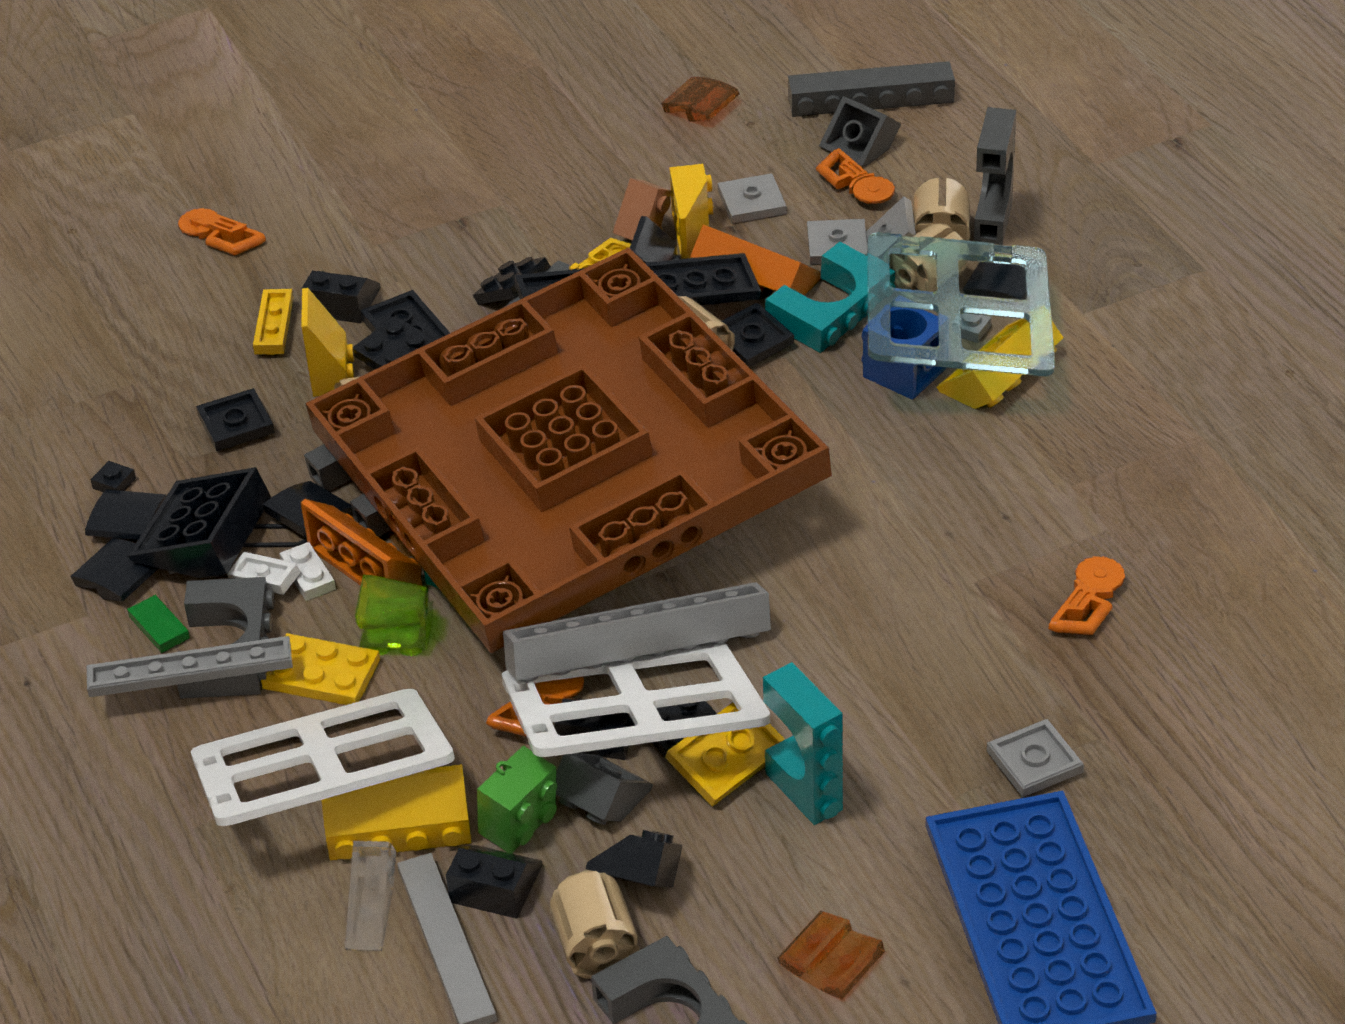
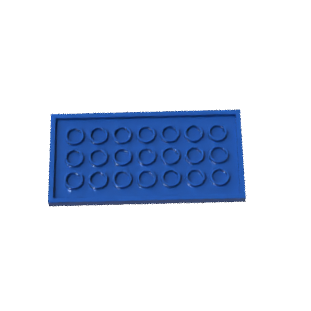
[925,791,1157,1024]

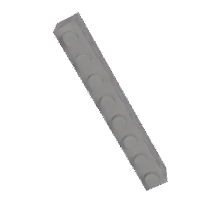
[503,582,771,682]

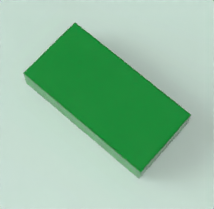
[127,594,190,653]

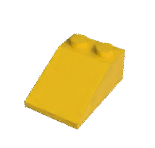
[669,164,713,259]
[301,288,355,397]

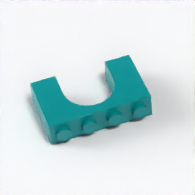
[765,242,896,353]
[763,662,843,825]

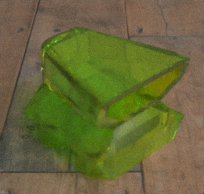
[355,575,433,656]

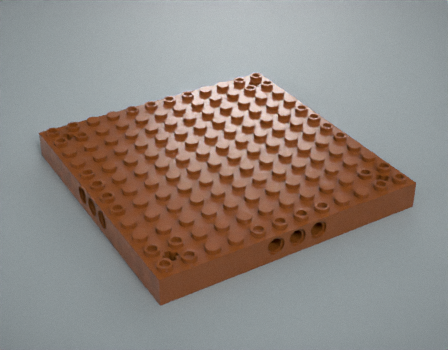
[305,247,832,653]

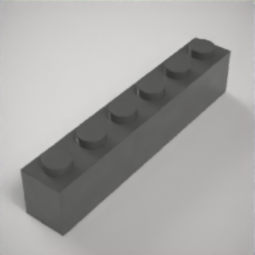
[788,61,955,117]

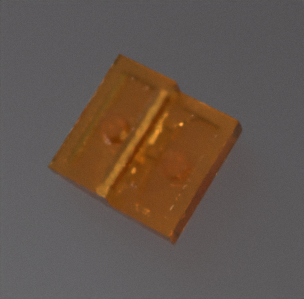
[661,77,740,122]
[777,911,885,1000]

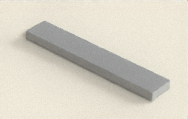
[86,636,293,697]
[397,853,497,1024]

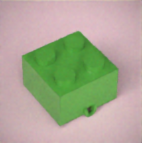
[477,746,557,853]

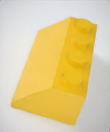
[936,308,1064,409]
[321,764,472,861]

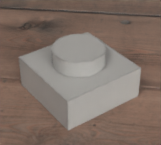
[951,308,992,343]

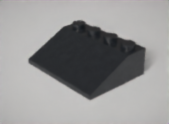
[128,467,272,578]

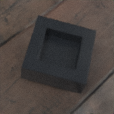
[90,461,136,492]

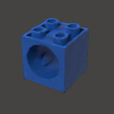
[861,299,949,400]

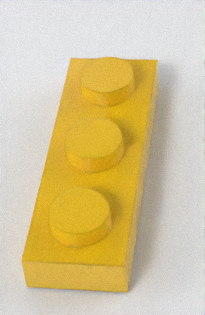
[253,289,294,355]

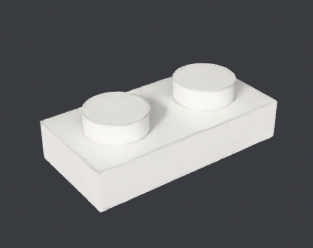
[279,542,336,601]
[227,552,300,595]

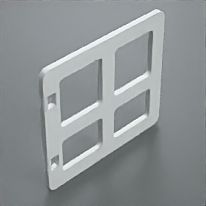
[502,642,770,757]
[191,689,455,826]

